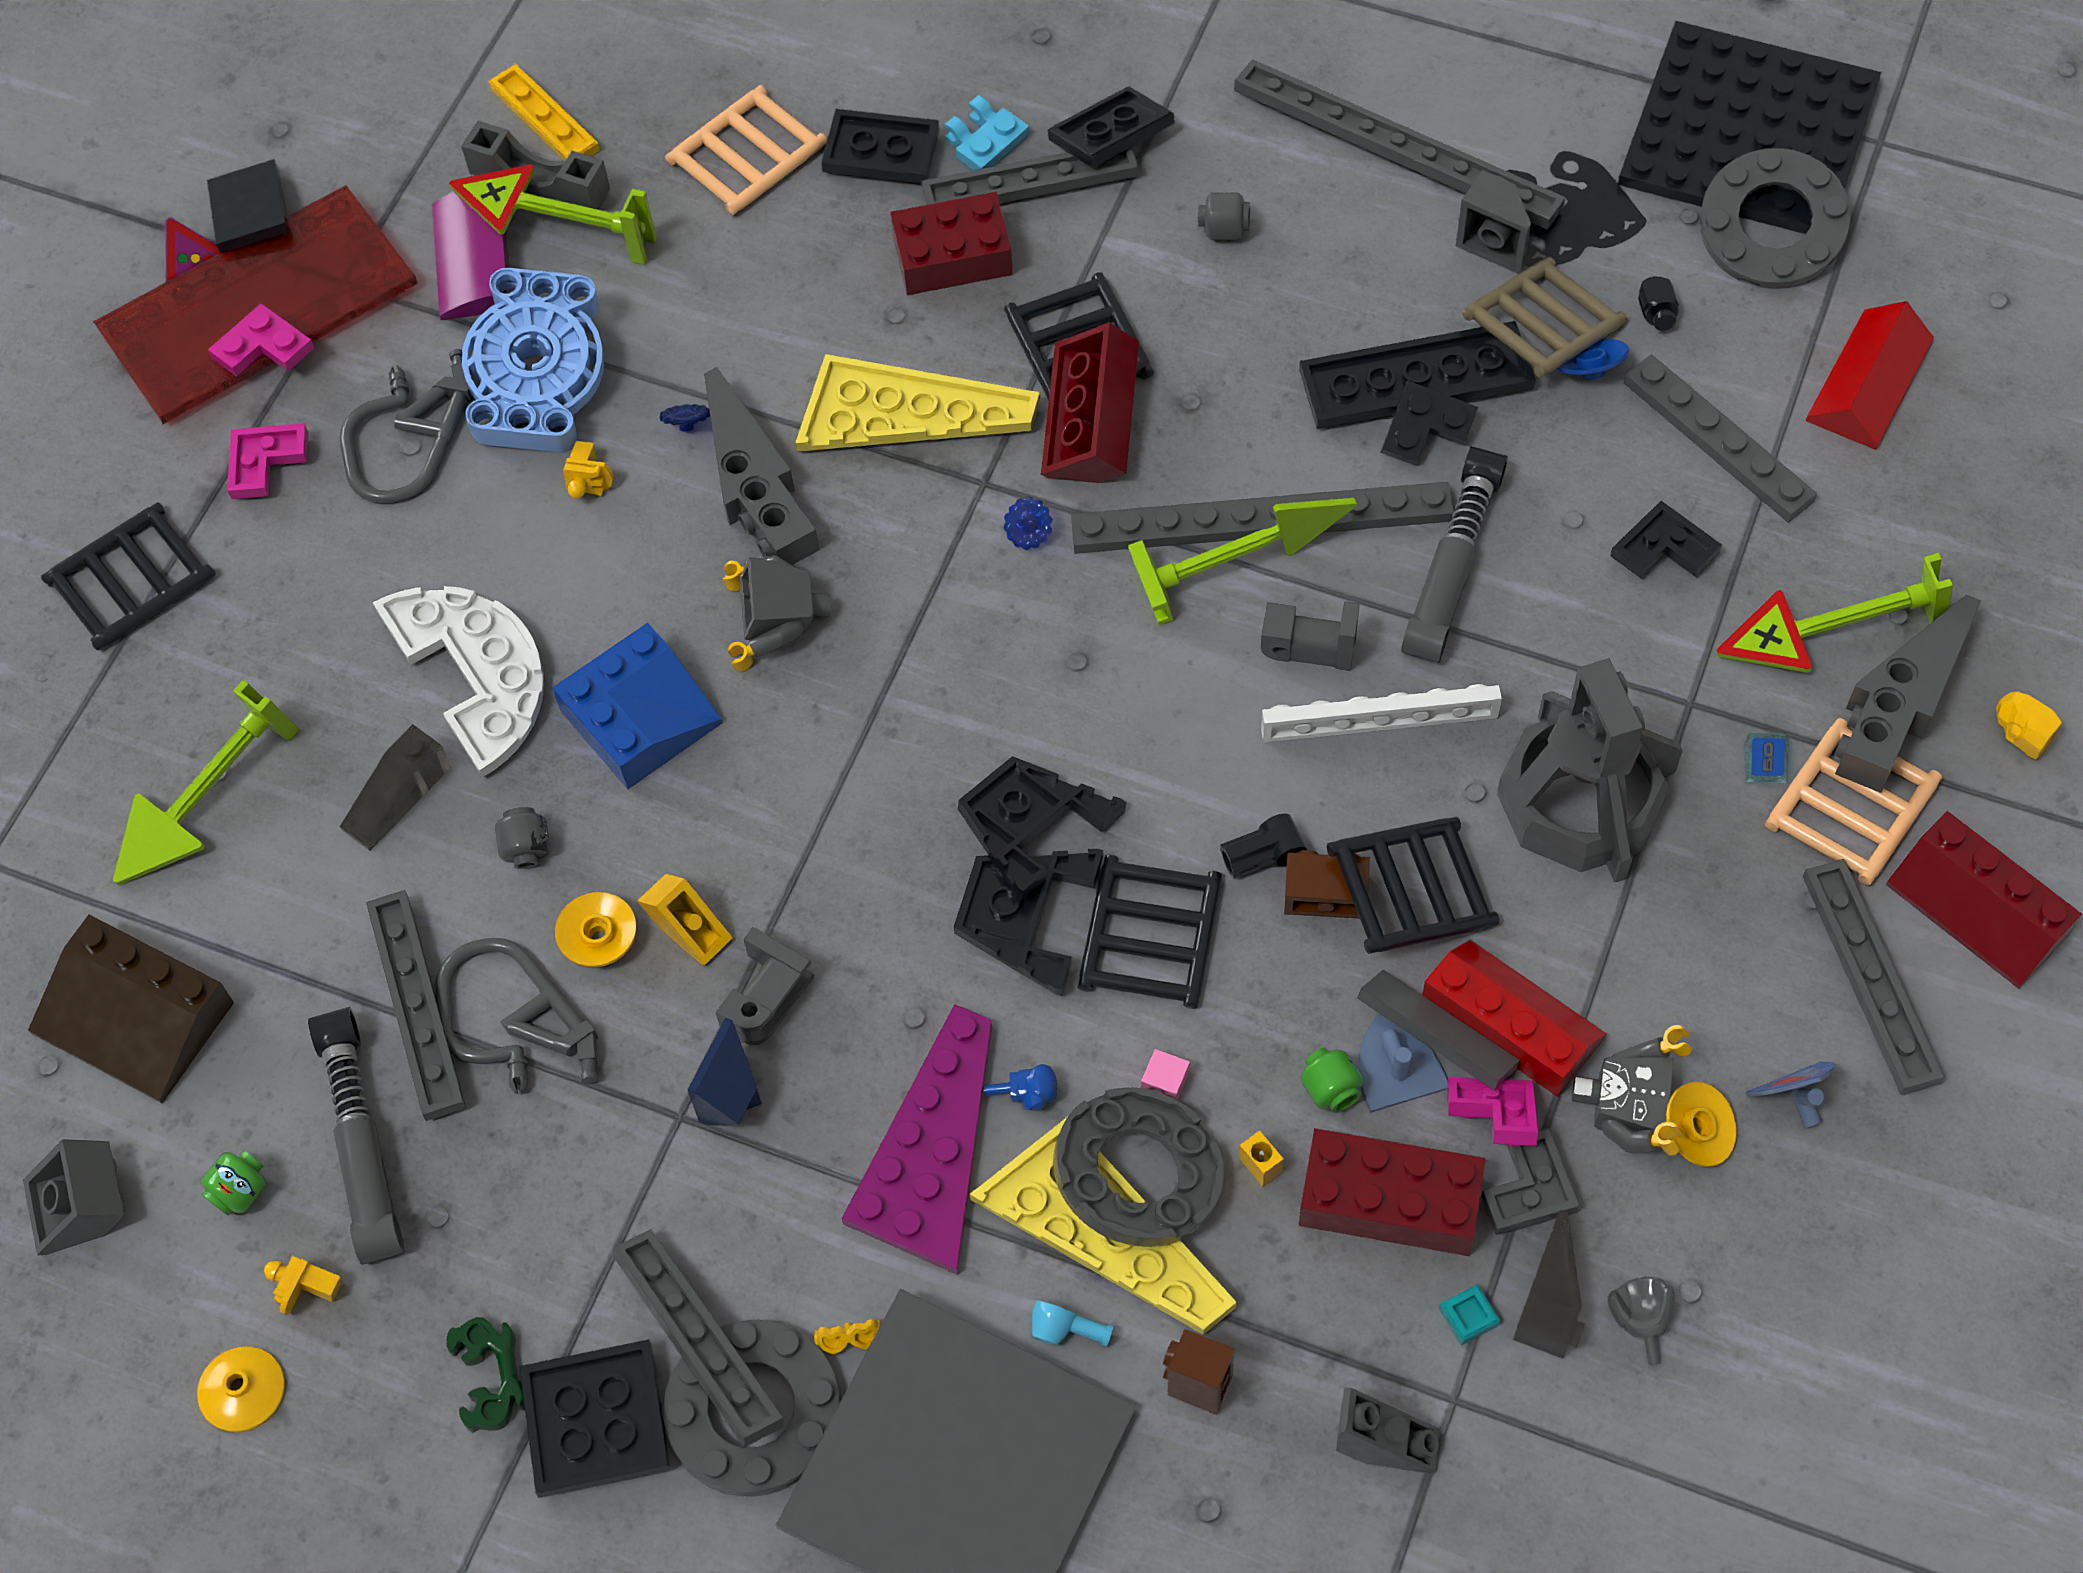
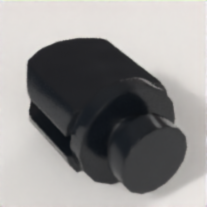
[1638,276,1679,331]

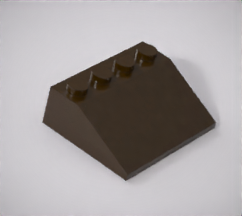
[28,914,234,1103]

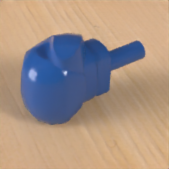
[984,1064,1057,1111]

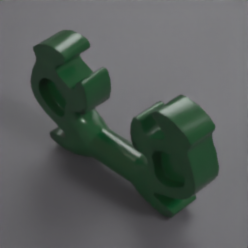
[446,1317,525,1433]

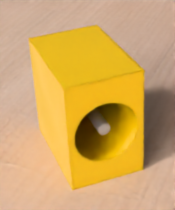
[1239,1130,1284,1187]

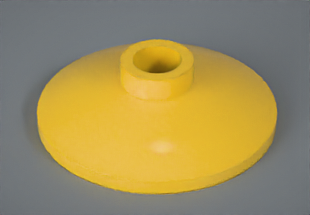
[555,892,637,968]
[1666,1082,1736,1167]
[197,1346,285,1433]

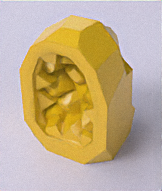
[1996,691,2063,760]

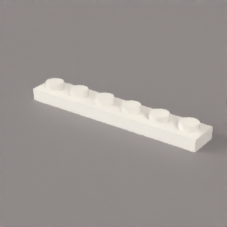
[1261,684,1502,743]

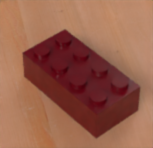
[1298,1128,1485,1256]

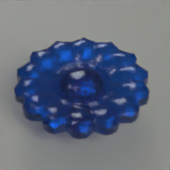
[660,404,710,432]
[1003,497,1053,550]

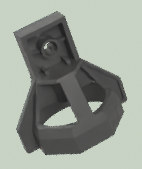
[1497,658,1683,882]

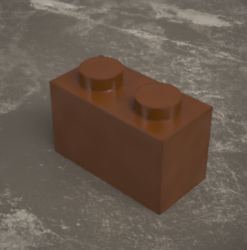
[1284,850,1370,919]
[1163,1329,1235,1415]

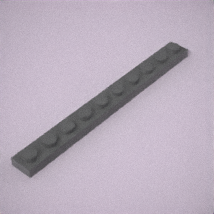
[1234,59,1566,230]
[1071,481,1454,554]

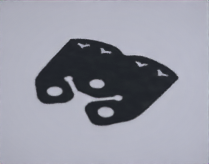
[1507,151,1647,266]

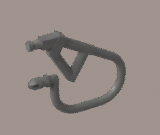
[340,349,473,504]
[436,938,598,1094]

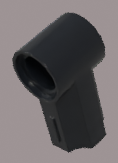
[1220,813,1307,879]

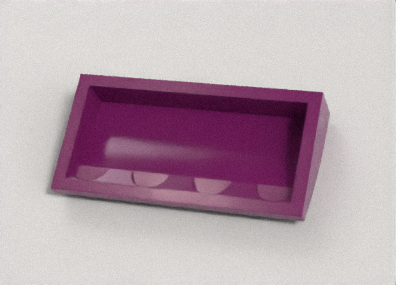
[432,192,511,321]

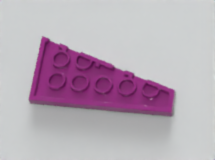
[842,1004,992,1275]

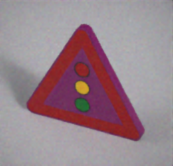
[165,217,237,298]

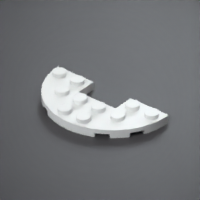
[373,586,544,778]

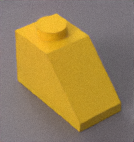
[637,874,733,966]

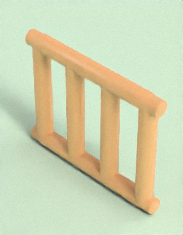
[665,85,827,215]
[1764,718,1942,886]

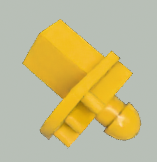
[563,441,614,499]
[263,1256,342,1315]

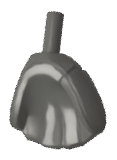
[1608,1277,1674,1365]

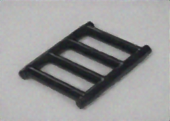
[1004,272,1154,401]
[41,502,216,650]
[1327,817,1499,954]
[1078,854,1222,1009]

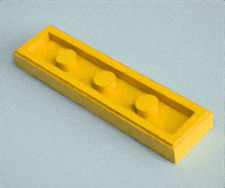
[488,64,600,160]

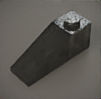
[340,724,451,851]
[1513,1209,1585,1359]

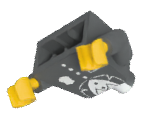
[722,555,832,671]
[1572,1025,1692,1156]

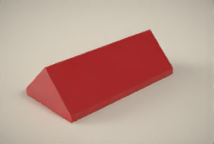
[1806,301,1934,450]

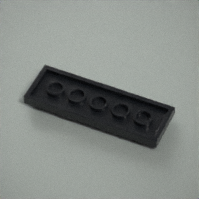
[1299,321,1536,429]

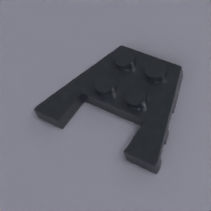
[958,756,1127,900]
[954,849,1104,996]

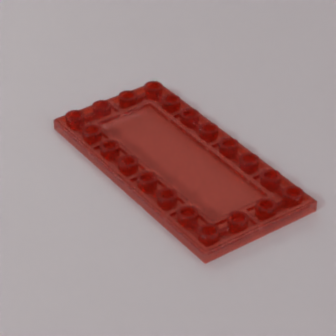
[93,185,418,424]

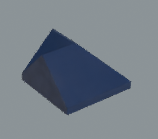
[687,1018,762,1125]

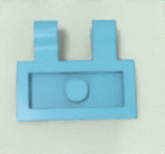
[945,95,1029,171]

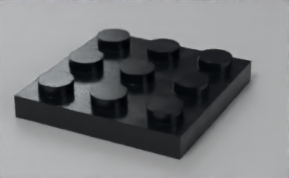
[520,1339,670,1498]

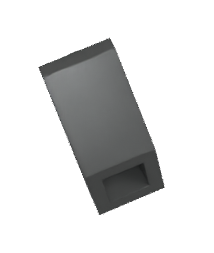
[1336,1388,1440,1473]

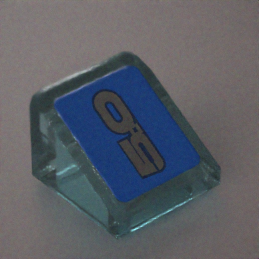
[1743,733,1789,783]

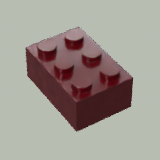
[890,192,1013,296]

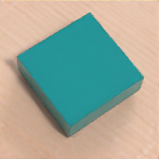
[1439,1284,1500,1345]

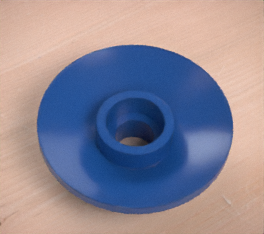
[1557,339,1629,380]

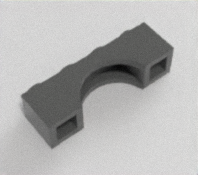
[461,121,610,209]

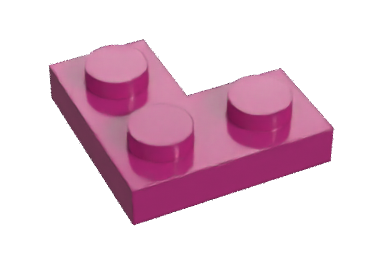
[208,303,314,377]
[227,423,308,499]
[1447,1077,1538,1146]

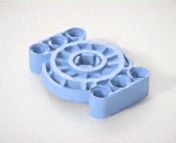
[462,268,604,453]

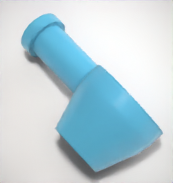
[1032,1300,1114,1347]

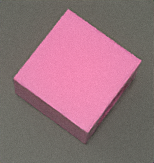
[1141,1049,1190,1100]

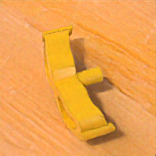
[814,1319,881,1355]

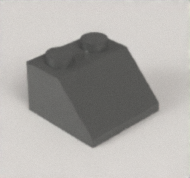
[1456,170,1531,274]
[23,1139,124,1255]

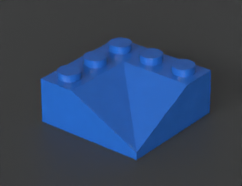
[552,622,723,789]

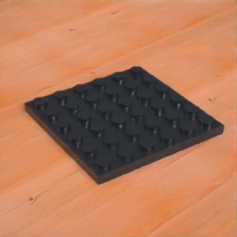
[1617,20,1882,234]

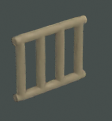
[1462,257,1627,378]

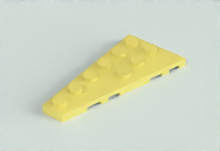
[795,354,1040,452]
[970,1117,1237,1335]

